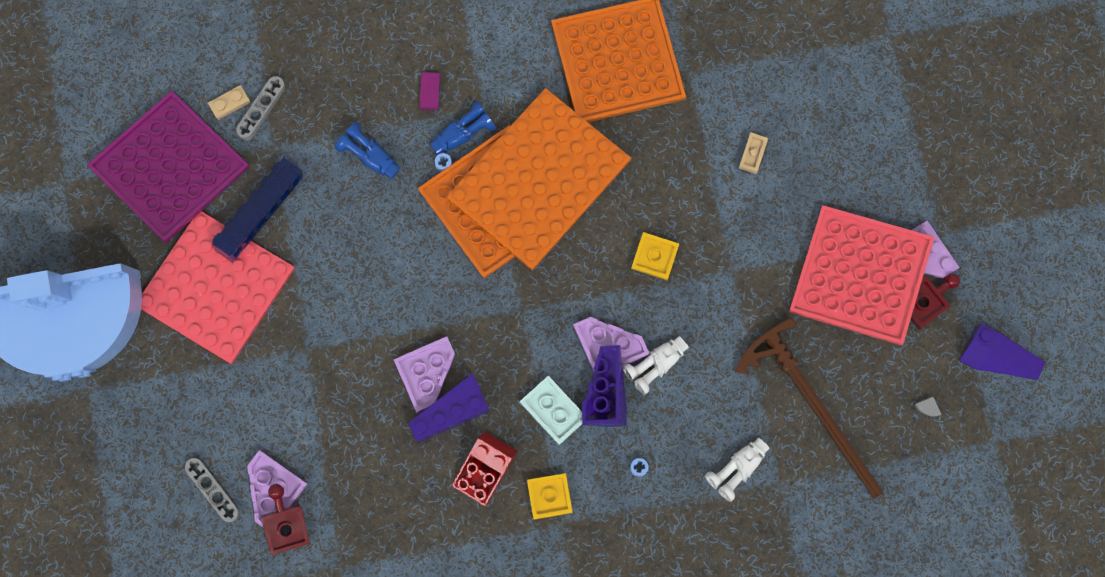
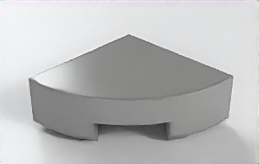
[914,397,942,417]

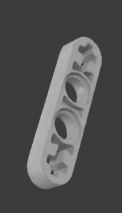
[236,76,285,140]
[185,458,240,523]

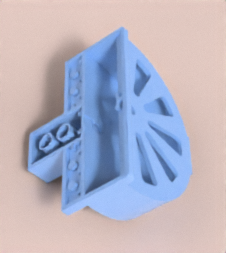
[0,263,142,382]

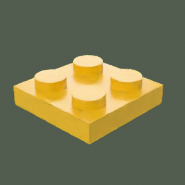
[631,232,679,280]
[527,473,573,520]

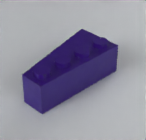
[409,374,489,443]

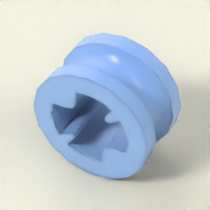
[435,153,452,171]
[630,458,648,477]

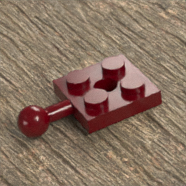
[911,273,960,330]
[261,484,310,555]

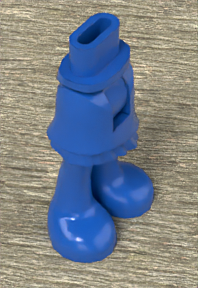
[430,100,496,155]
[335,122,400,179]

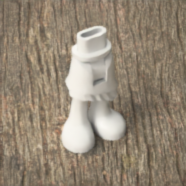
[623,336,689,395]
[704,438,770,502]

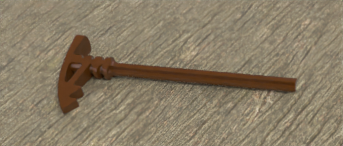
[735,318,884,499]

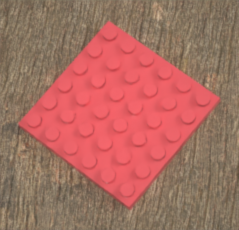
[789,205,934,346]
[141,211,295,364]

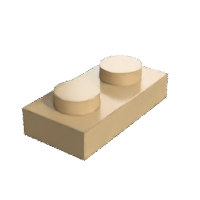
[208,85,250,120]
[739,132,768,174]

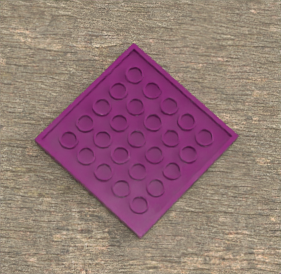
[87,91,250,243]

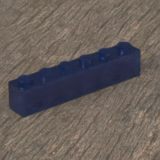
[212,158,303,263]

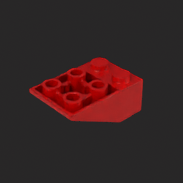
[452,431,518,506]

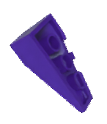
[959,324,1046,380]
[582,345,627,427]

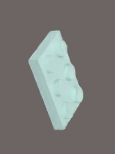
[520,376,582,445]

